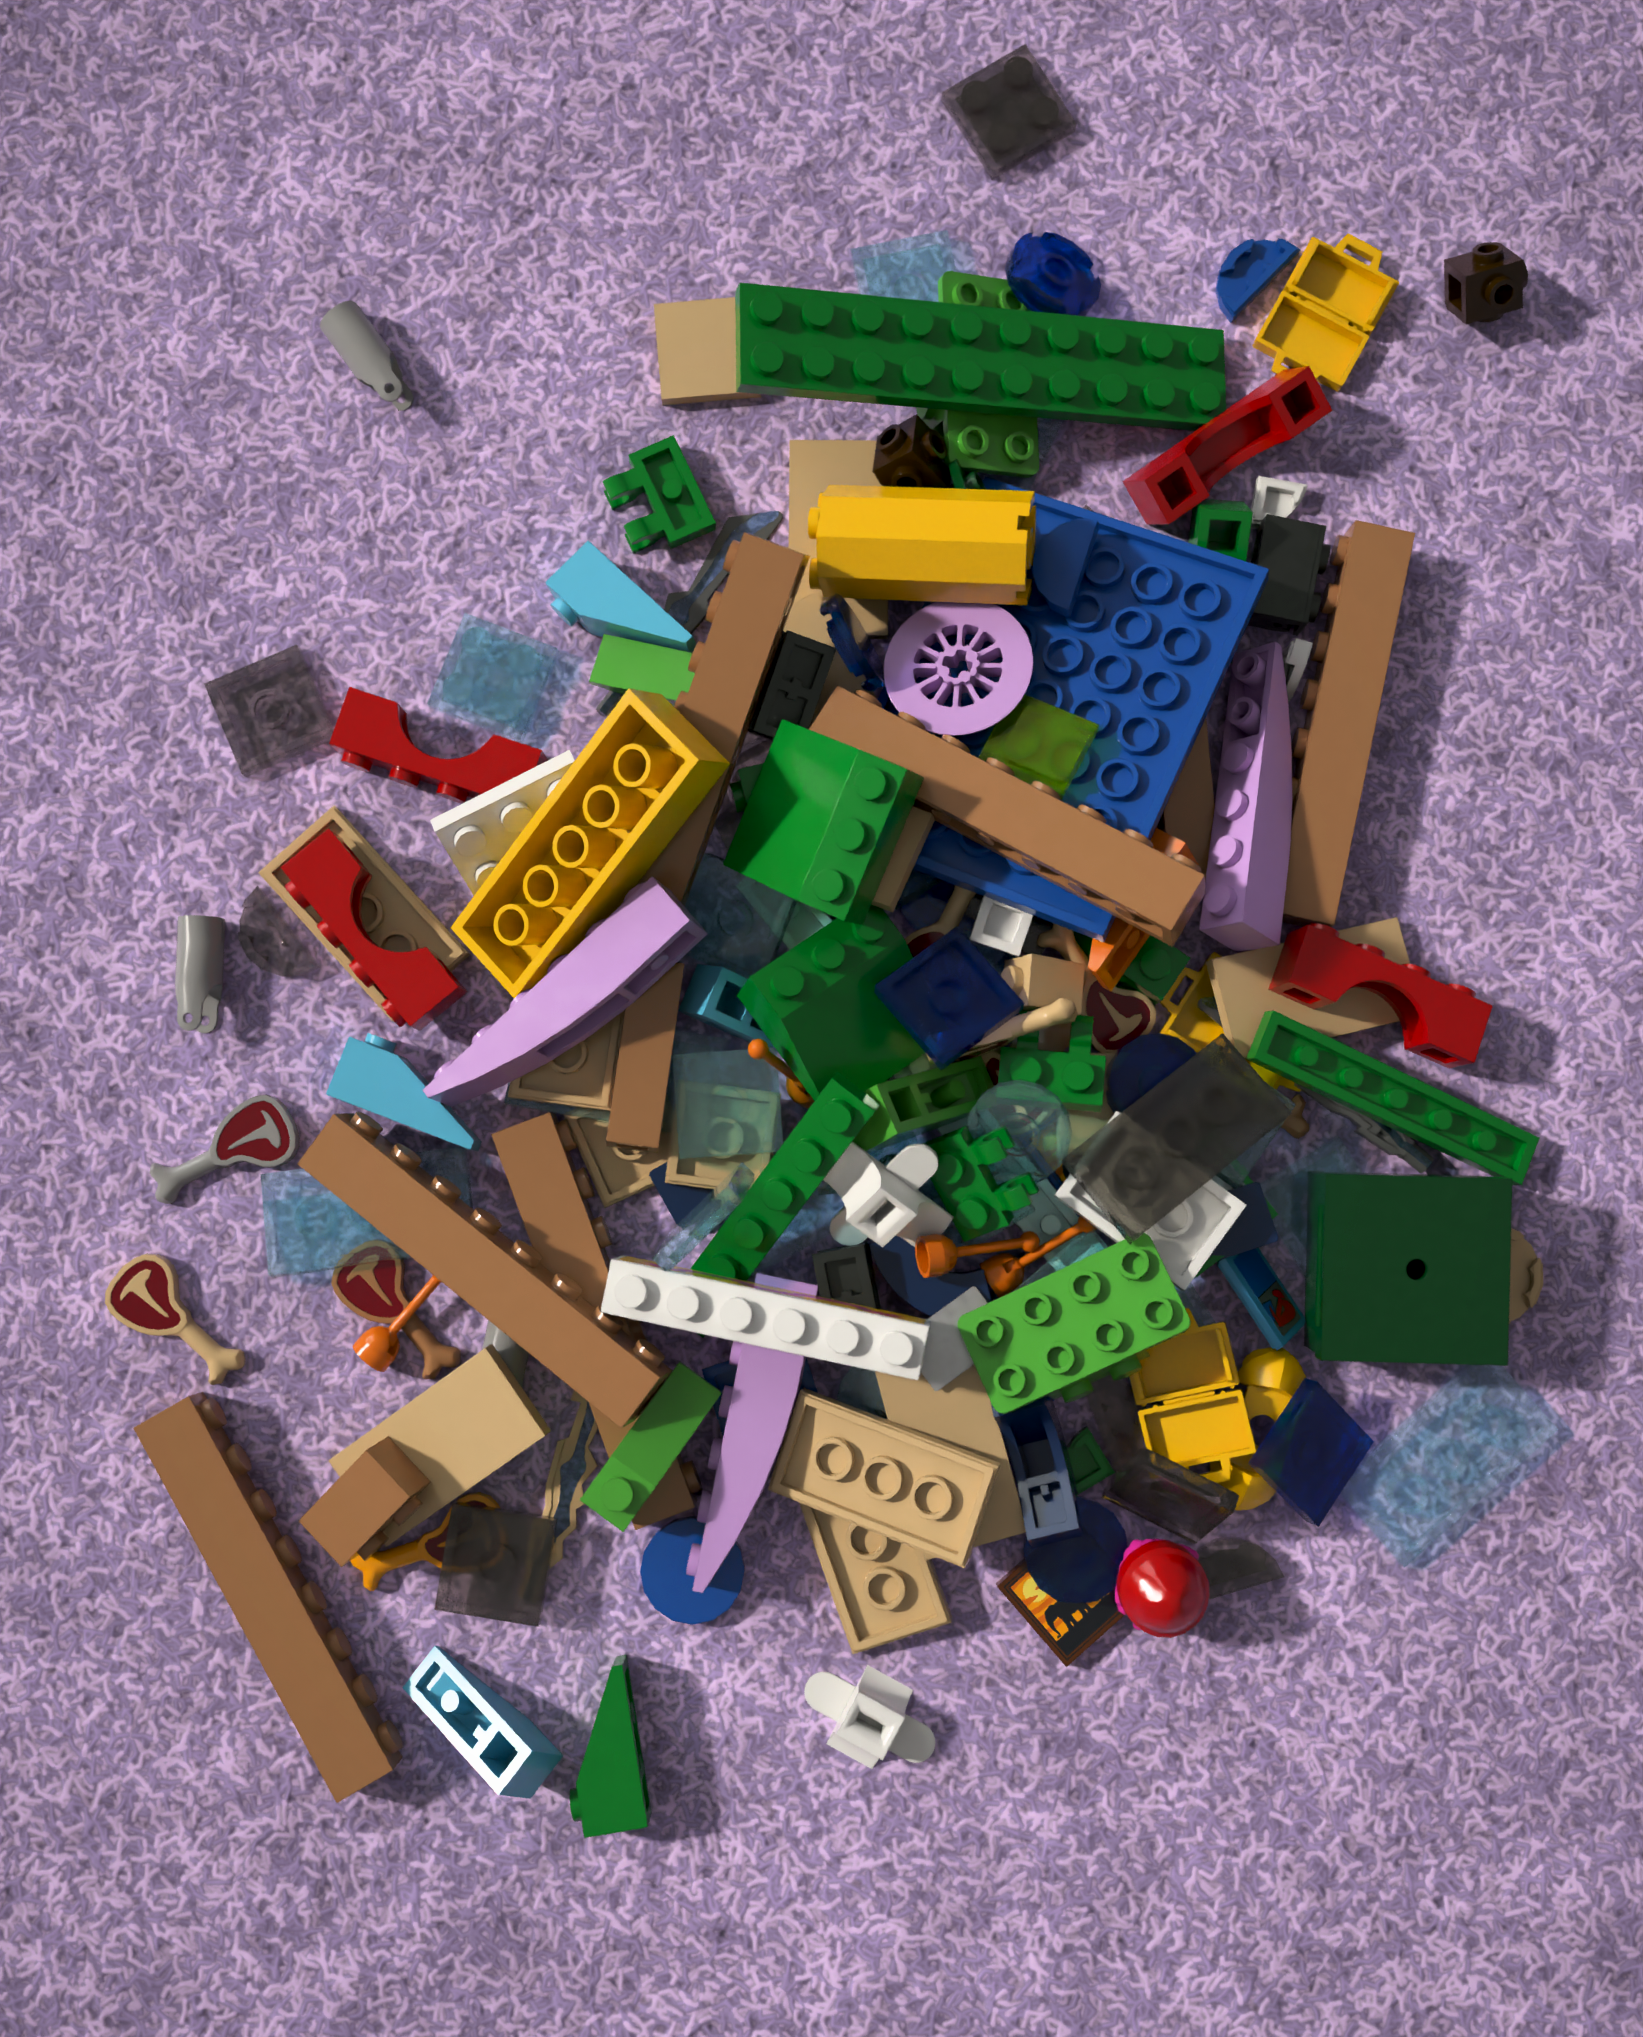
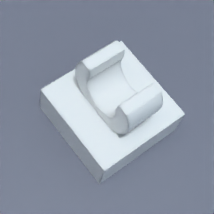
[969,896,1033,957]

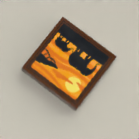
[996,1525,1124,1667]

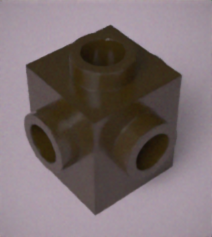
[1444,242,1528,325]
[872,414,951,488]

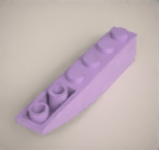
[1199,641,1292,952]
[422,877,708,1107]
[686,1273,819,1593]

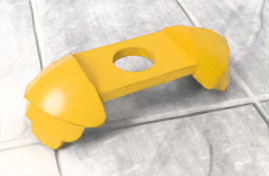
[1210,1347,1308,1511]

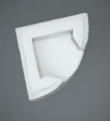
[1251,476,1308,529]
[1282,638,1313,702]

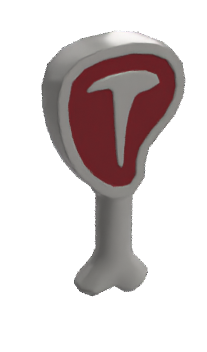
[149,1094,300,1204]

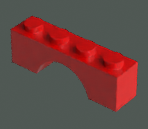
[1122,366,1333,525]
[329,687,548,804]
[280,828,467,1031]
[1268,923,1493,1069]

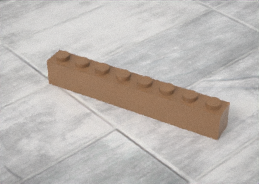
[1282,520,1415,927]
[618,532,810,908]
[809,685,1206,947]
[297,1111,672,1429]
[491,1112,702,1530]
[133,1392,403,1803]

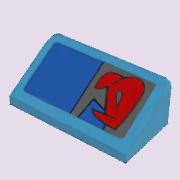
[1217,1248,1305,1350]

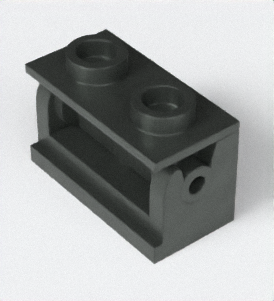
[1248,514,1330,636]
[749,630,837,738]
[812,1241,881,1309]

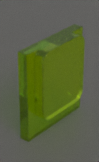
[978,694,1099,800]

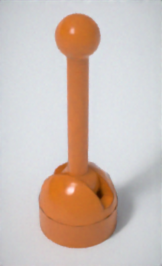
[748,1039,814,1109]
[980,1216,1097,1298]
[915,1231,1040,1278]
[353,1275,442,1372]

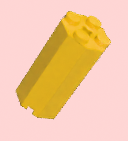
[808,485,1036,605]

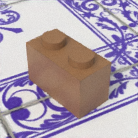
[299,1436,431,1567]

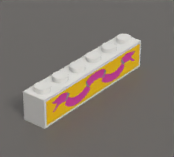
[600,1255,932,1380]

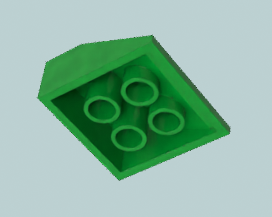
[723,719,924,925]
[737,905,948,1101]

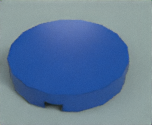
[640,1516,745,1625]

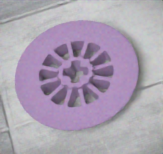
[884,602,1033,736]

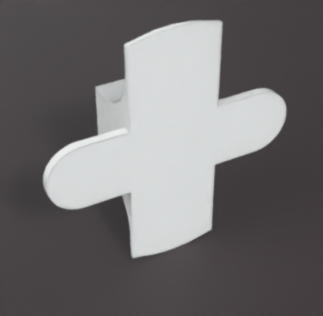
[824,1142,954,1247]
[804,1665,935,1769]

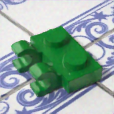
[602,435,716,554]
[996,1010,1106,1112]
[922,1126,1039,1242]

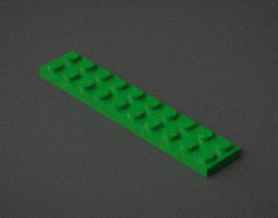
[735,283,1226,431]

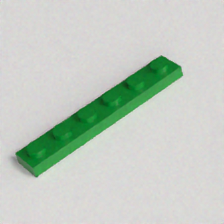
[1246,1010,1539,1185]
[690,1072,880,1338]

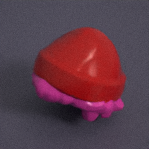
[1115,1538,1209,1638]

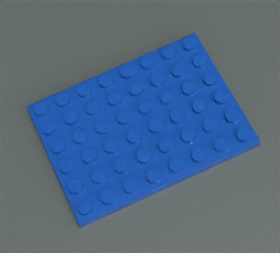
[878,477,1269,942]

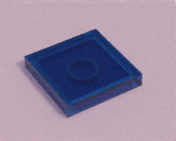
[874,927,1024,1070]
[1248,1378,1374,1527]

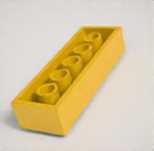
[450,688,730,998]

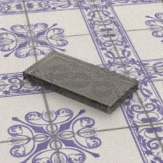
[1061,1033,1292,1244]

